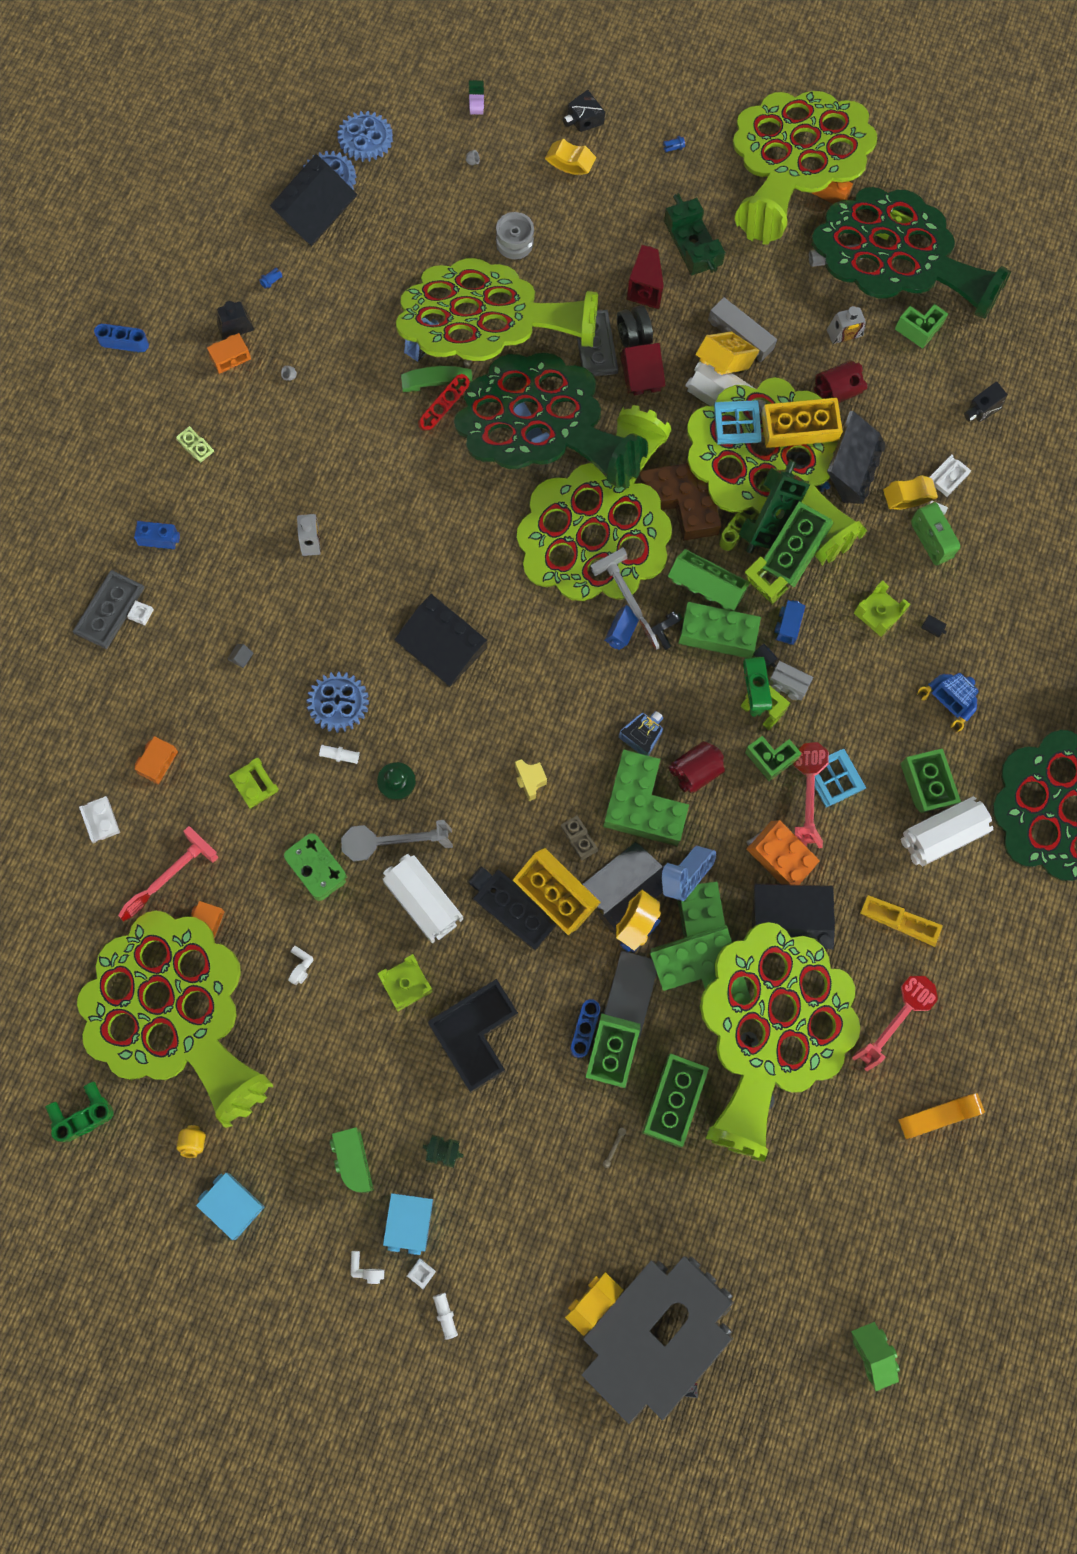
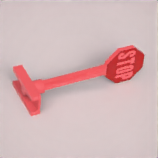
[794,742,829,848]
[118,826,219,921]
[852,976,938,1071]

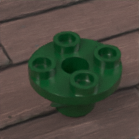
[377,762,416,800]

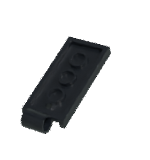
[468,866,557,951]

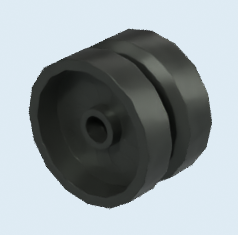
[616,305,653,348]

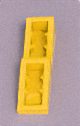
[861,895,943,947]

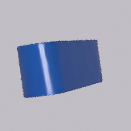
[94,324,149,352]
[570,999,600,1059]

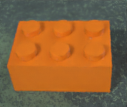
[747,820,820,885]

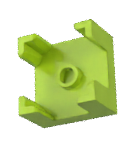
[745,557,788,605]
[854,580,911,637]
[740,682,790,730]
[377,954,433,1012]

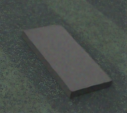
[576,310,618,376]
[72,570,145,650]
[605,951,657,1039]

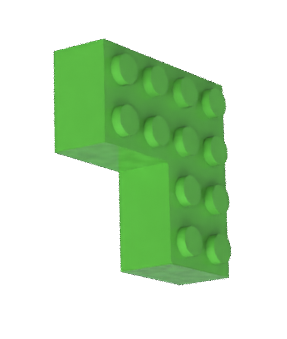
[603,749,689,847]
[650,924,752,1005]

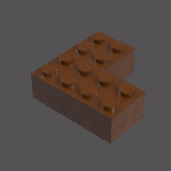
[634,463,721,541]

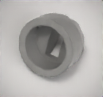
[466,150,480,165]
[281,366,297,381]

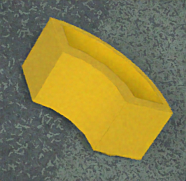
[545,139,596,175]
[883,475,938,509]
[616,890,661,951]
[565,1272,624,1336]

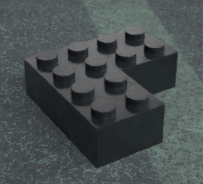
[428,979,518,1094]

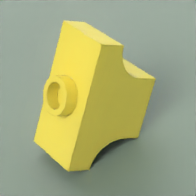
[515,759,547,801]

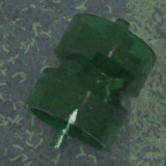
[422,1135,463,1168]

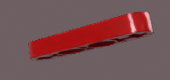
[418,374,470,431]

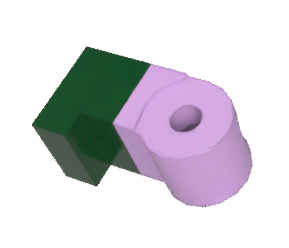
[469,80,484,115]

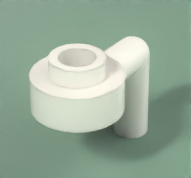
[289,946,313,985]
[351,1251,384,1284]

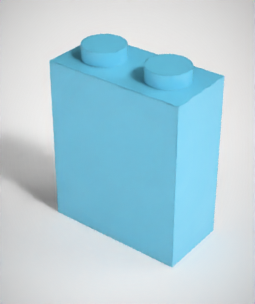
[196,1173,265,1240]
[383,1193,433,1255]

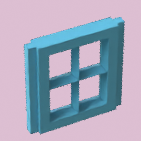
[714,400,762,445]
[815,749,866,807]

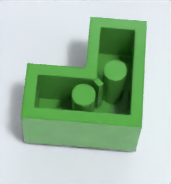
[895,304,948,349]
[745,736,802,781]
[851,1322,900,1391]

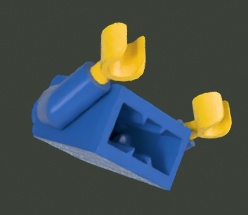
[917,673,979,732]

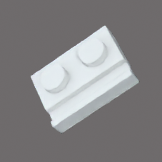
[929,454,971,497]
[79,796,120,843]

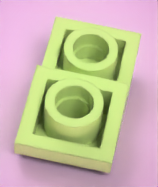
[176,426,214,463]

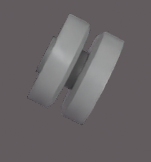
[496,212,534,259]

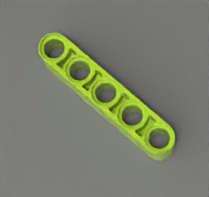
[719,476,771,551]

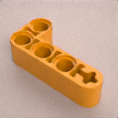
[898,1093,985,1139]

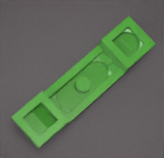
[401,366,473,392]

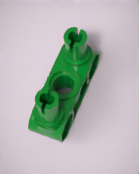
[743,657,772,717]
[45,1082,114,1142]

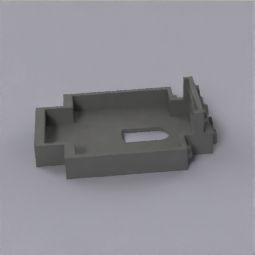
[582,1256,735,1424]

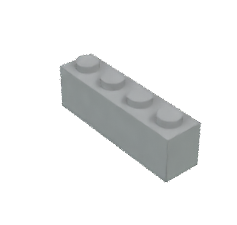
[708,297,777,362]

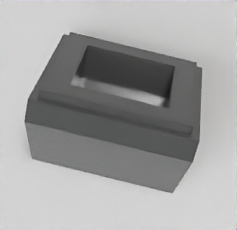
[227,644,254,669]

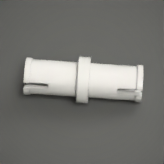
[319,745,360,764]
[432,1293,458,1340]

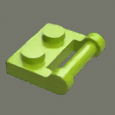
[229,758,279,808]

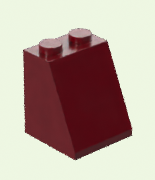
[626,245,664,309]
[619,343,666,396]

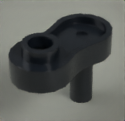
[651,611,683,650]

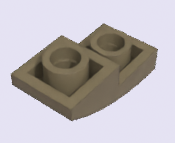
[561,816,598,861]

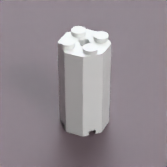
[686,362,766,418]
[901,796,993,867]
[383,854,463,943]

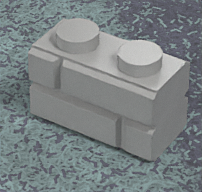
[769,661,813,701]

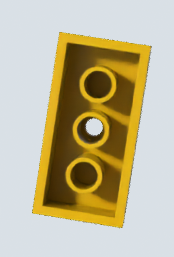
[696,332,760,375]
[761,398,843,448]
[513,848,601,935]

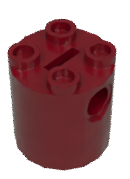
[814,360,867,403]
[668,741,725,794]

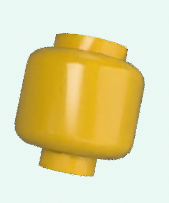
[176,1125,206,1158]

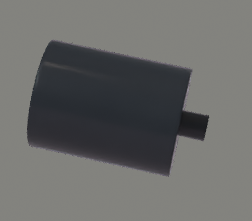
[921,615,947,638]
[753,644,778,669]

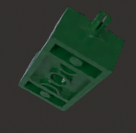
[664,193,725,276]
[739,460,810,554]

